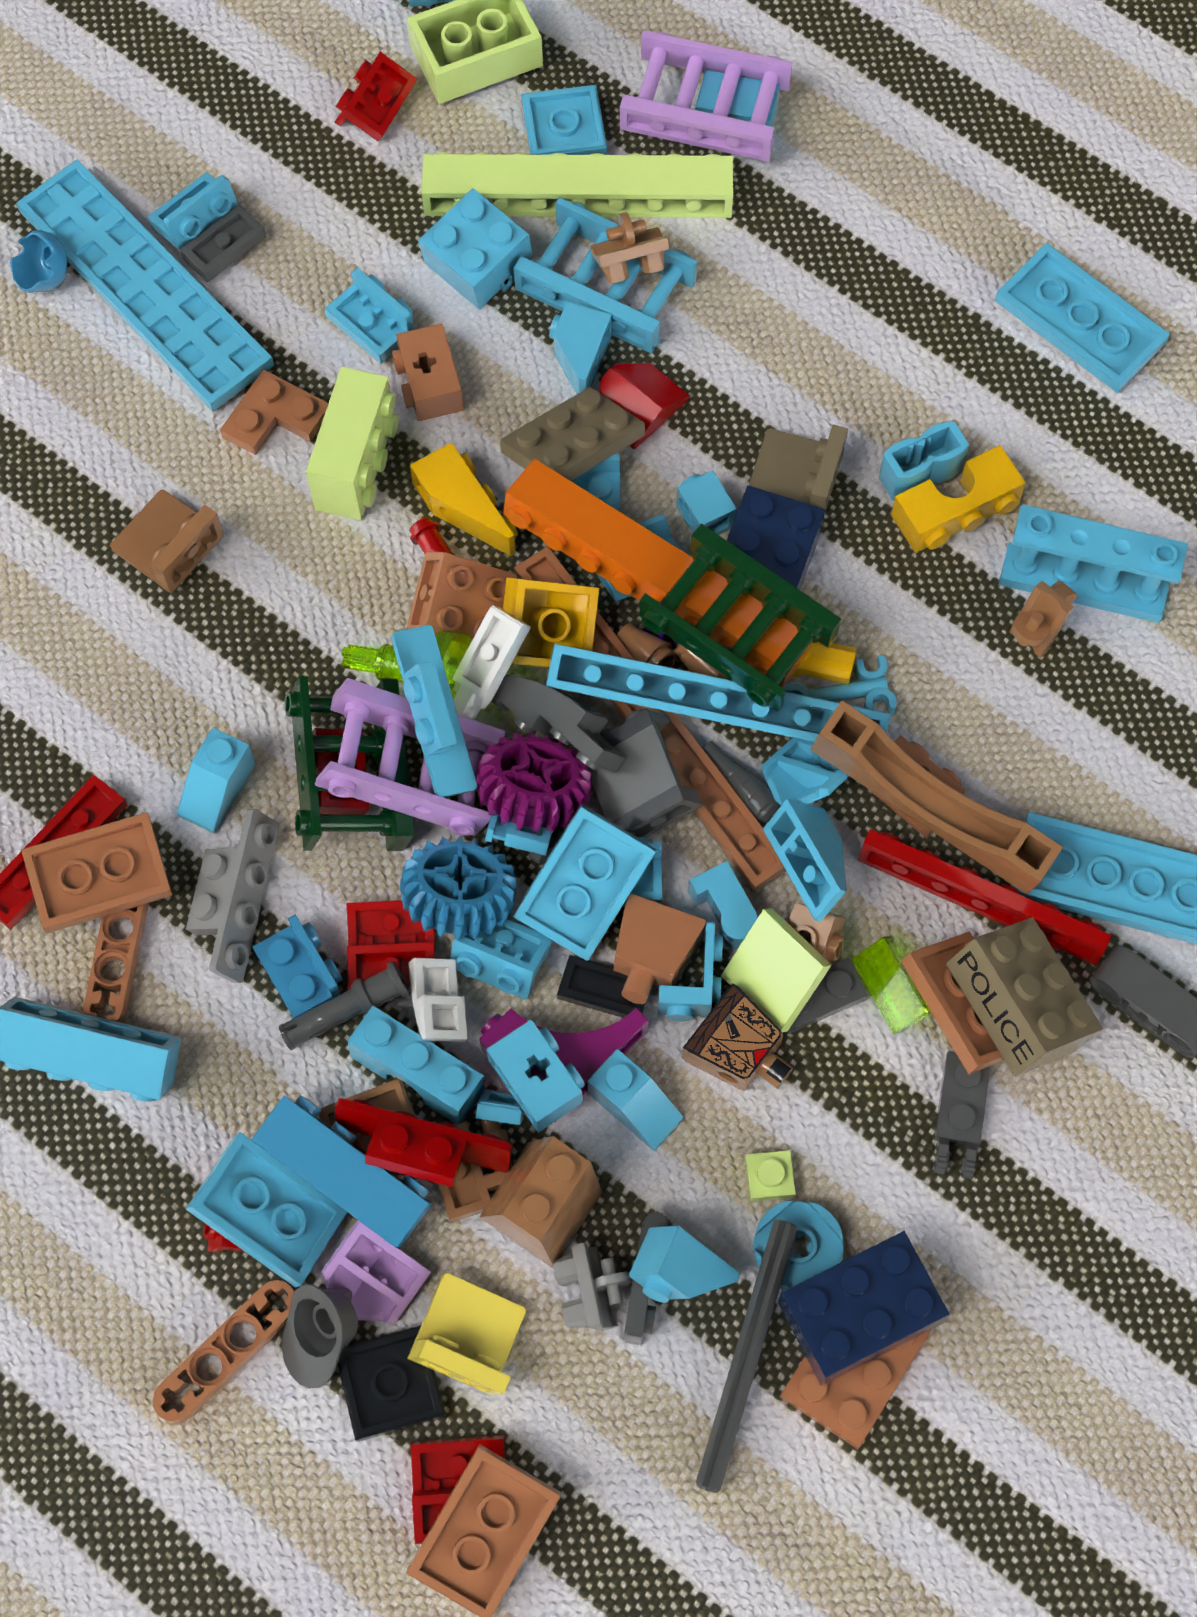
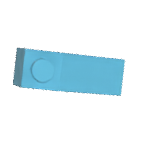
[763,799,847,922]

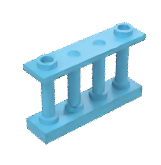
[514,197,697,354]
[998,504,1188,623]

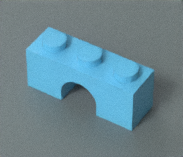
[347,1006,484,1124]

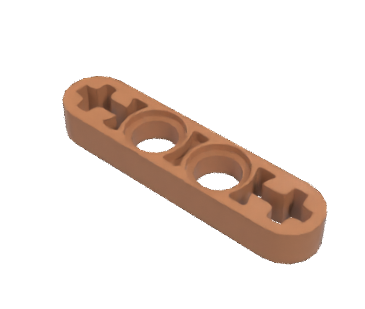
[83,903,149,1023]
[152,1280,294,1424]

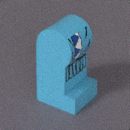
[688,861,758,949]

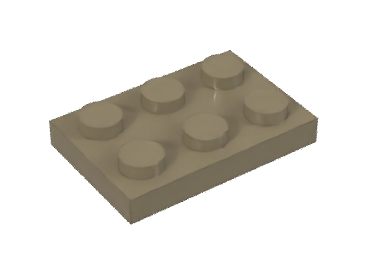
[500,387,645,481]

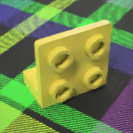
[408,1273,526,1395]

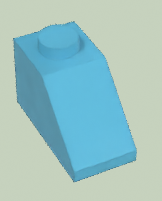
[549,302,612,394]
[177,727,256,834]
[587,1049,684,1151]
[629,1226,741,1303]

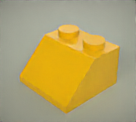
[503,577,599,667]

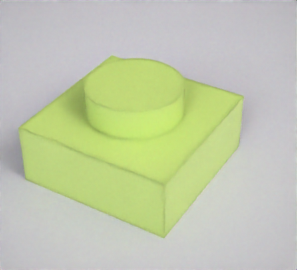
[745,1150,796,1202]

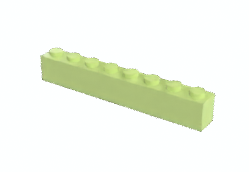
[422,152,733,218]

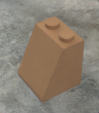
[479,1136,603,1268]

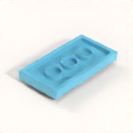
[995,243,1170,393]

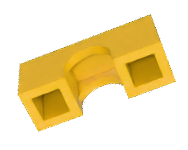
[891,445,1026,553]

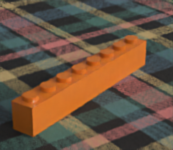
[503,458,812,688]

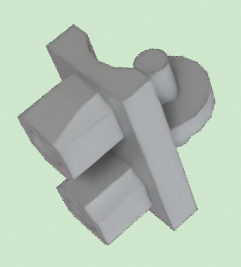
[553,1243,632,1331]

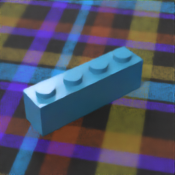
[251,1095,434,1249]

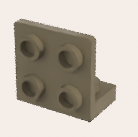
[749,424,848,512]

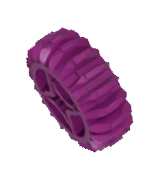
[476,732,592,834]

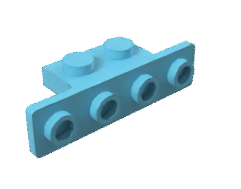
[391,625,477,798]

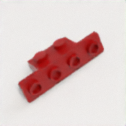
[335,1098,513,1187]

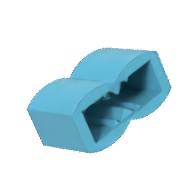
[879,422,969,501]

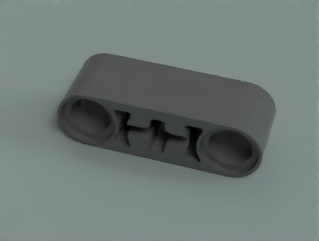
[1089,945,1197,1058]

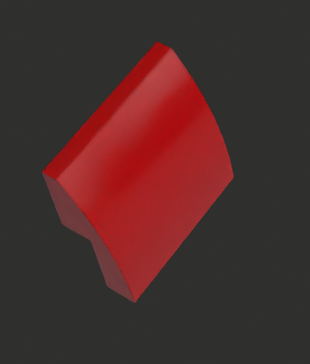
[347,900,436,989]
[410,1435,505,1544]

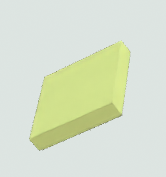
[721,908,831,1033]

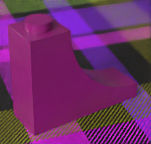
[479,1008,649,1122]

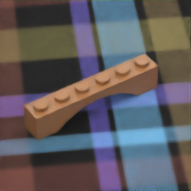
[810,700,1063,894]

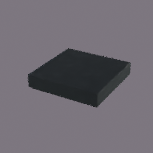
[337,1326,446,1442]

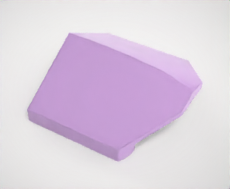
[322,1220,431,1323]

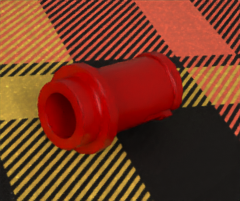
[409,517,455,555]

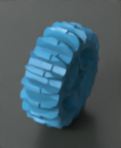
[399,836,518,941]

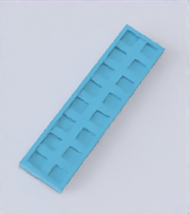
[16,159,274,412]

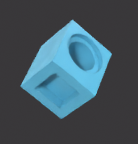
[676,470,737,535]

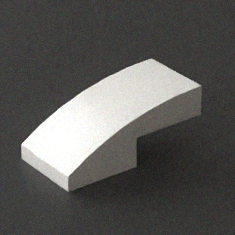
[408,958,467,1042]

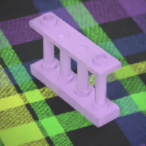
[620,30,793,162]
[315,678,505,836]

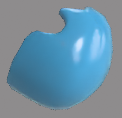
[10,230,67,293]

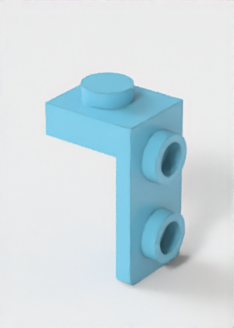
[658,921,723,1022]

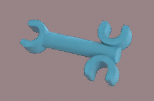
[784,655,897,714]

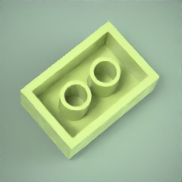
[407,0,543,104]
[306,366,399,521]

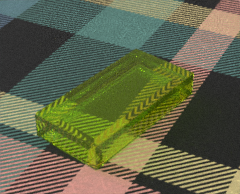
[851,936,931,1034]

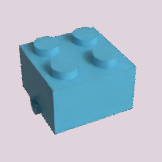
[418,188,534,310]

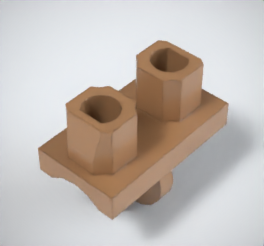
[590,212,670,284]
[1009,580,1077,658]

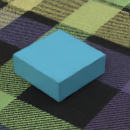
[476,1089,524,1125]

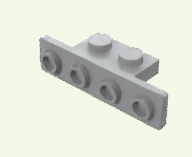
[186,809,279,983]

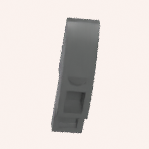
[491,675,626,772]

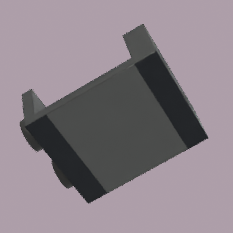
[587,709,703,838]

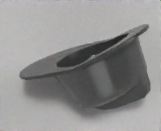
[281,1284,358,1389]

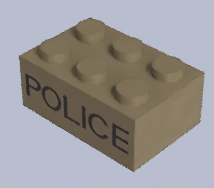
[946,917,1103,1077]

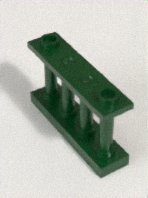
[639,523,842,712]
[285,676,414,851]

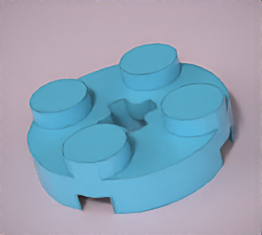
[752,1200,844,1290]

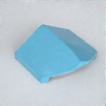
[761,738,849,805]

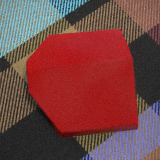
[599,363,689,450]

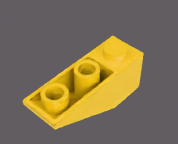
[410,442,518,556]

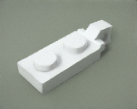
[452,605,531,720]

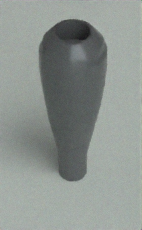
[702,741,781,824]

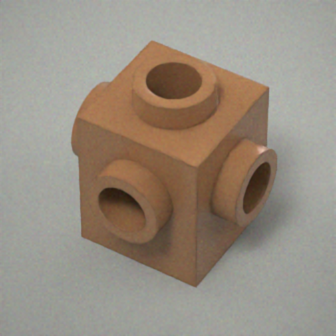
[784,903,846,964]

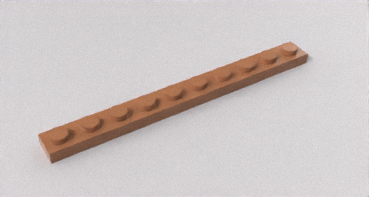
[514,546,786,892]

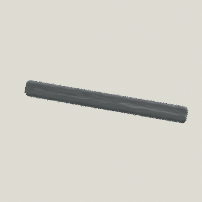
[696,1219,797,1493]

